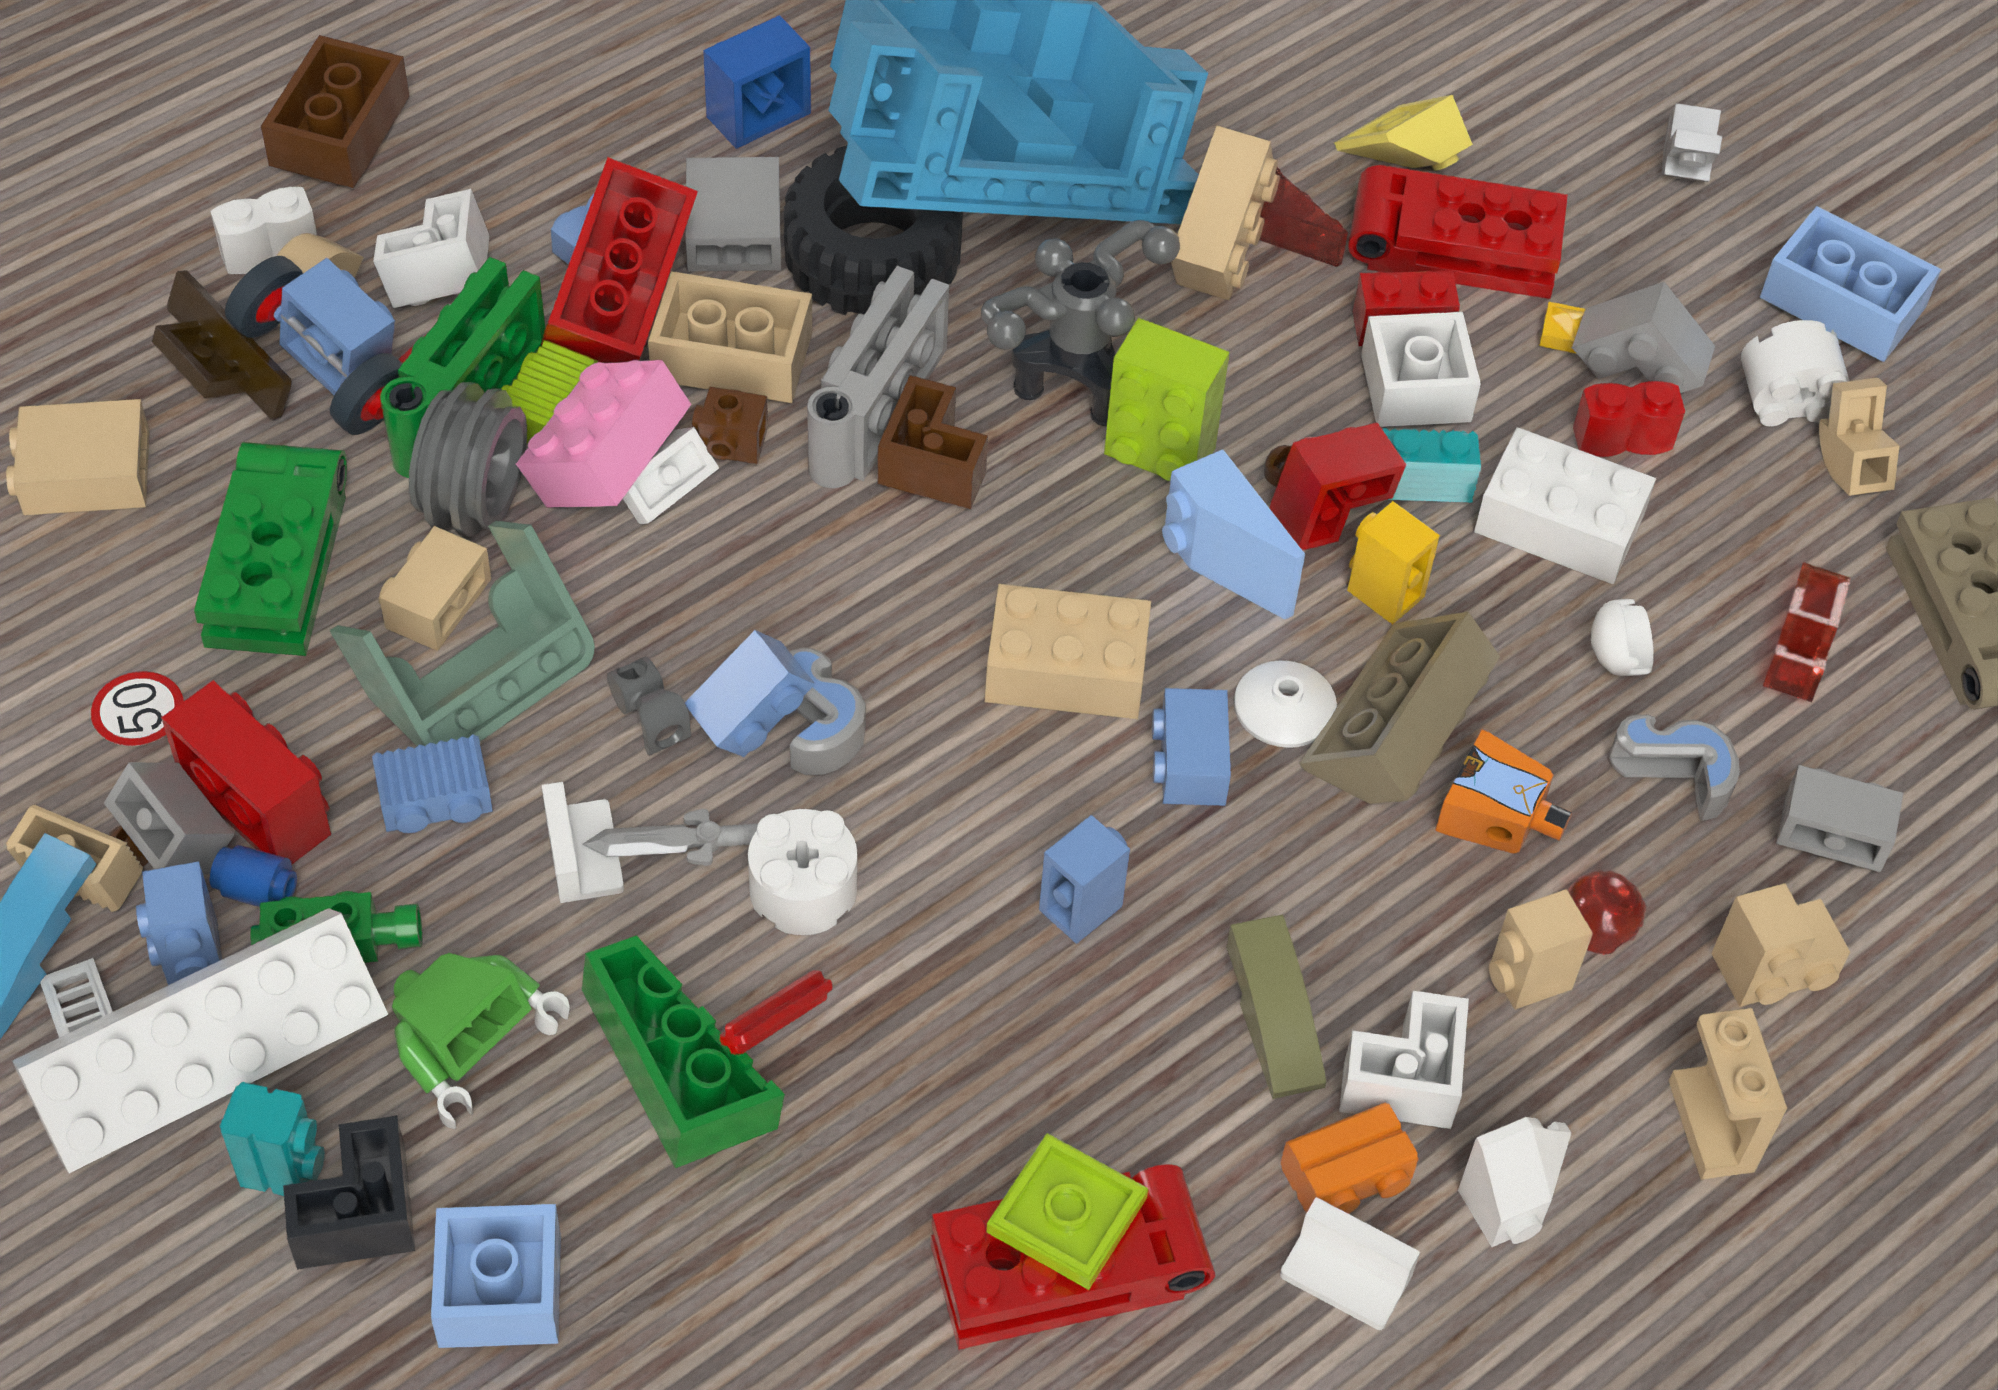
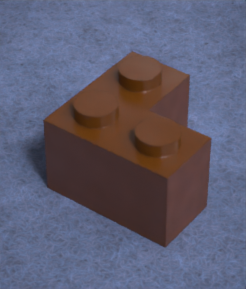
[877,375,988,509]

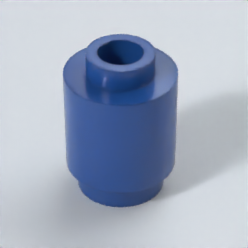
[209,845,297,907]

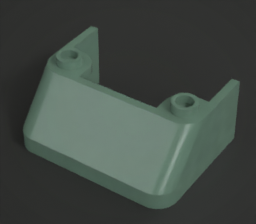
[330,521,595,746]

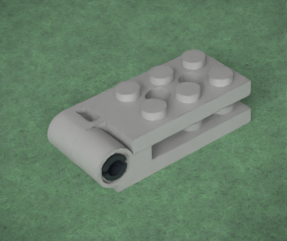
[807,266,949,488]

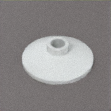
[1234,661,1337,748]

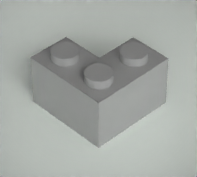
[1572,282,1715,393]

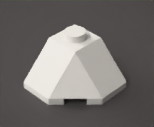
[1458,1117,1571,1247]

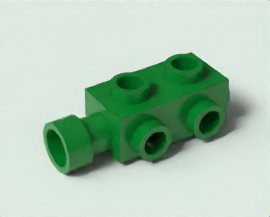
[250,891,423,963]

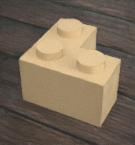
[1711,883,1850,1007]

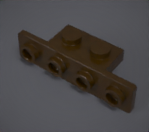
[151,270,292,419]

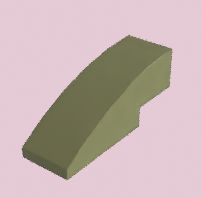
[1226,914,1327,1099]

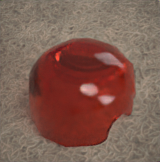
[1568,869,1647,955]

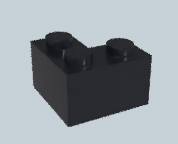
[283,1115,415,1270]

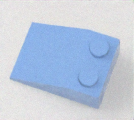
[1162,449,1305,619]

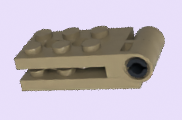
[1886,497,1998,710]

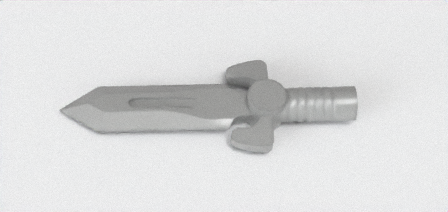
[582,809,758,866]

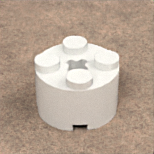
[1741,320,1849,426]
[748,809,857,935]

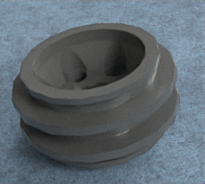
[409,382,527,537]

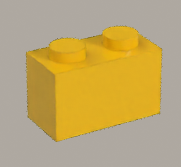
[1347,501,1440,625]

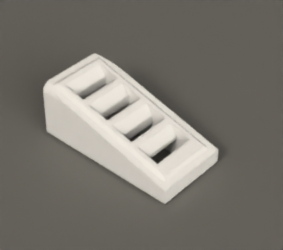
[40,958,113,1038]

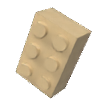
[1171,126,1280,300]
[648,271,812,403]
[985,584,1151,719]

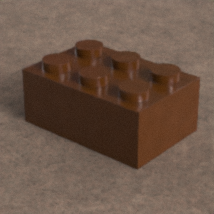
[261,35,410,188]

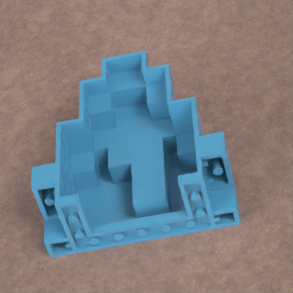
[828,0,1208,224]

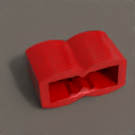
[1573,381,1685,457]

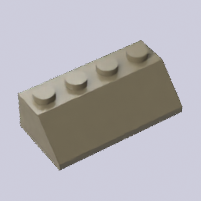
[1299,612,1500,804]

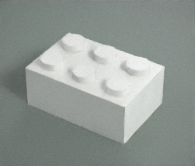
[1474,427,1656,584]

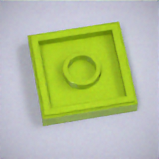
[986,1133,1148,1290]

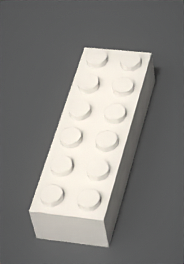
[12,908,388,1173]

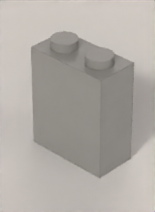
[686,157,781,271]

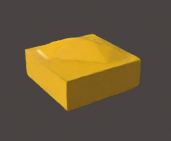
[1539,301,1585,354]

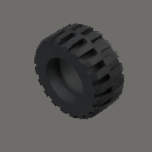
[784,145,963,316]

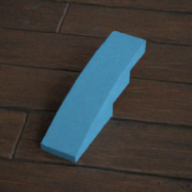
[0,833,97,1039]

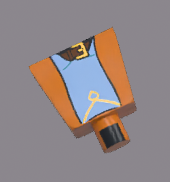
[1435,729,1572,854]

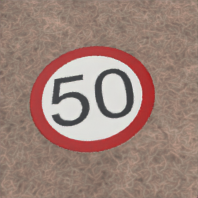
[91,671,184,746]

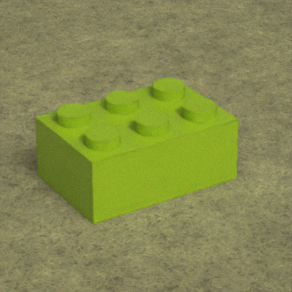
[1104,318,1230,481]

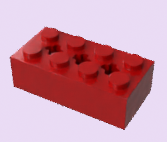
[541,157,698,364]

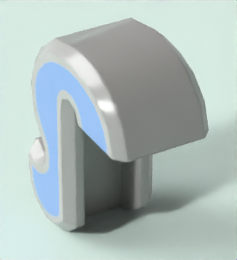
[790,647,866,775]
[1609,714,1740,821]

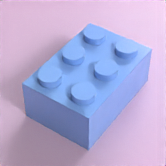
[1760,206,1941,362]

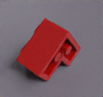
[1269,423,1406,551]

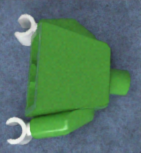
[392,953,570,1129]

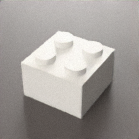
[1361,312,1481,427]

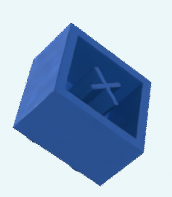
[703,15,811,149]

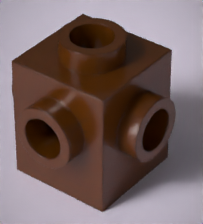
[692,386,768,464]

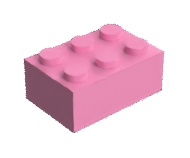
[516,360,692,508]

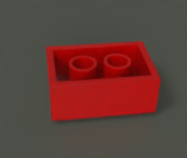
[161,680,331,865]

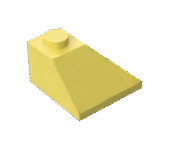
[1334,95,1473,171]

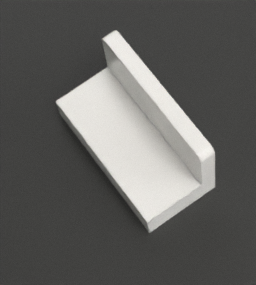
[623,427,719,524]
[542,782,624,903]
[1280,1197,1420,1330]

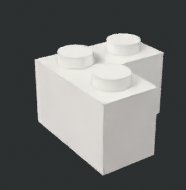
[373,189,489,308]
[1339,991,1469,1129]

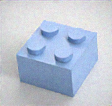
[431,1204,561,1348]

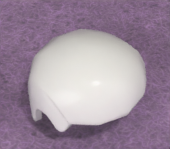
[1591,599,1653,676]

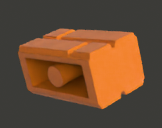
[1281,1102,1419,1214]

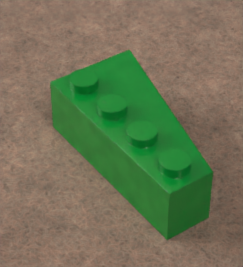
[582,935,785,1168]

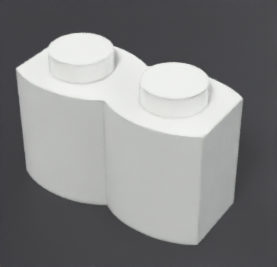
[210,187,317,274]

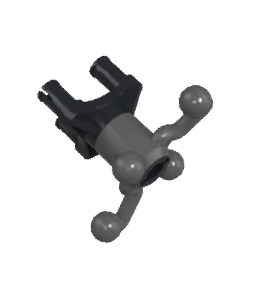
[981,220,1180,426]

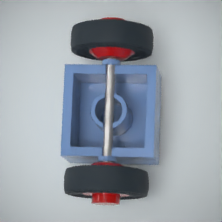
[225,256,403,435]

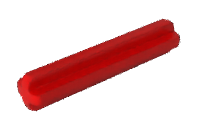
[720,970,833,1055]

